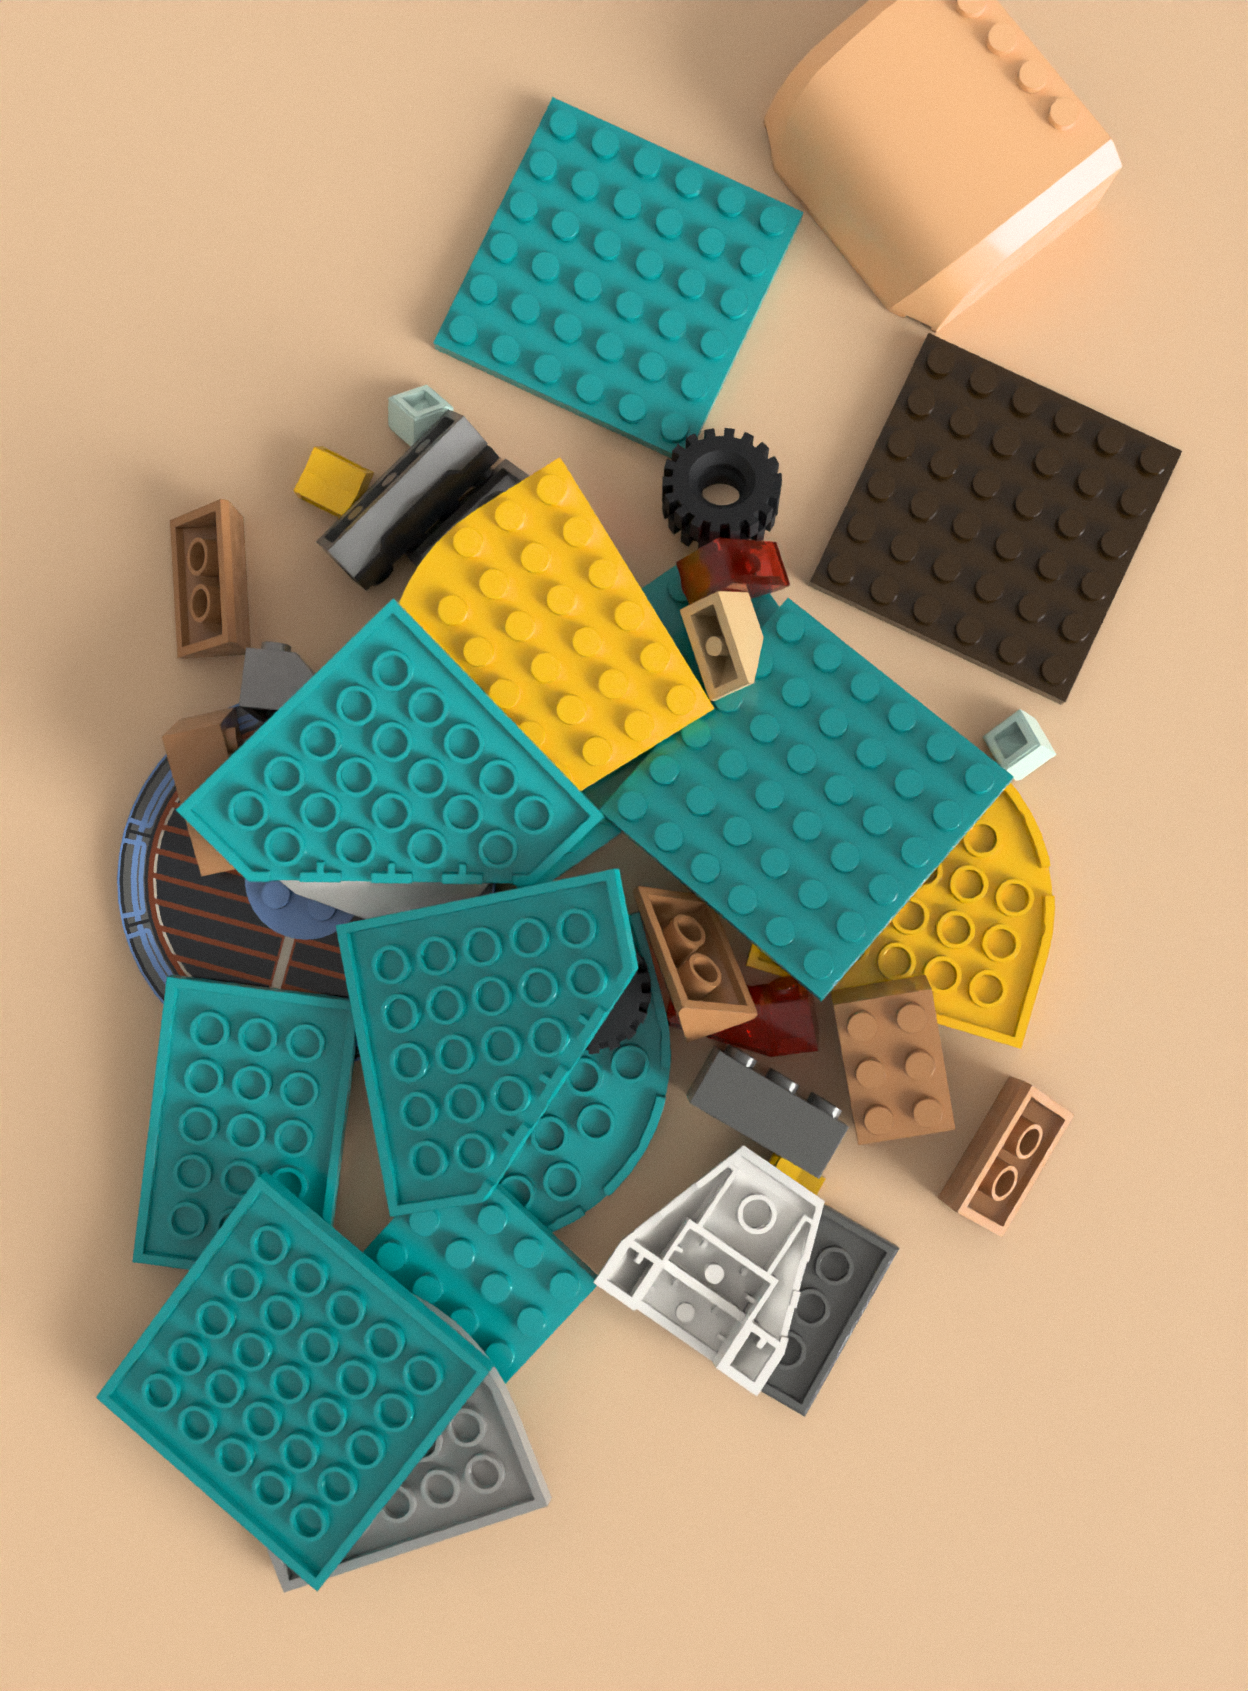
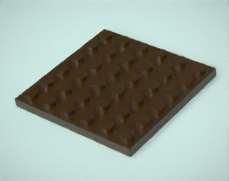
[808,333,1182,705]

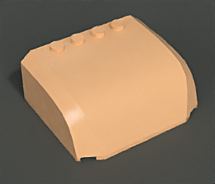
[763,0,1122,333]

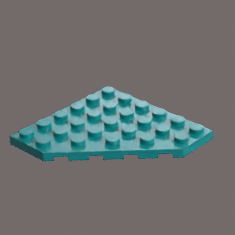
[176,598,604,885]
[336,868,638,1217]

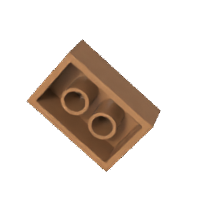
[831,975,956,1145]

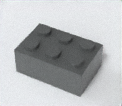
[686,1043,849,1179]

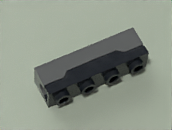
[316,410,500,591]

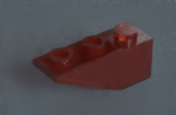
[666,976,820,1057]

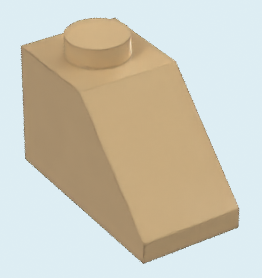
[680,591,763,701]

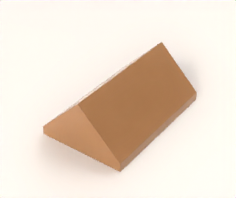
[170,499,251,659]
[632,885,758,1043]
[938,1076,1074,1237]

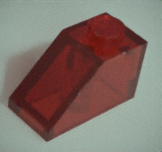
[676,538,791,605]

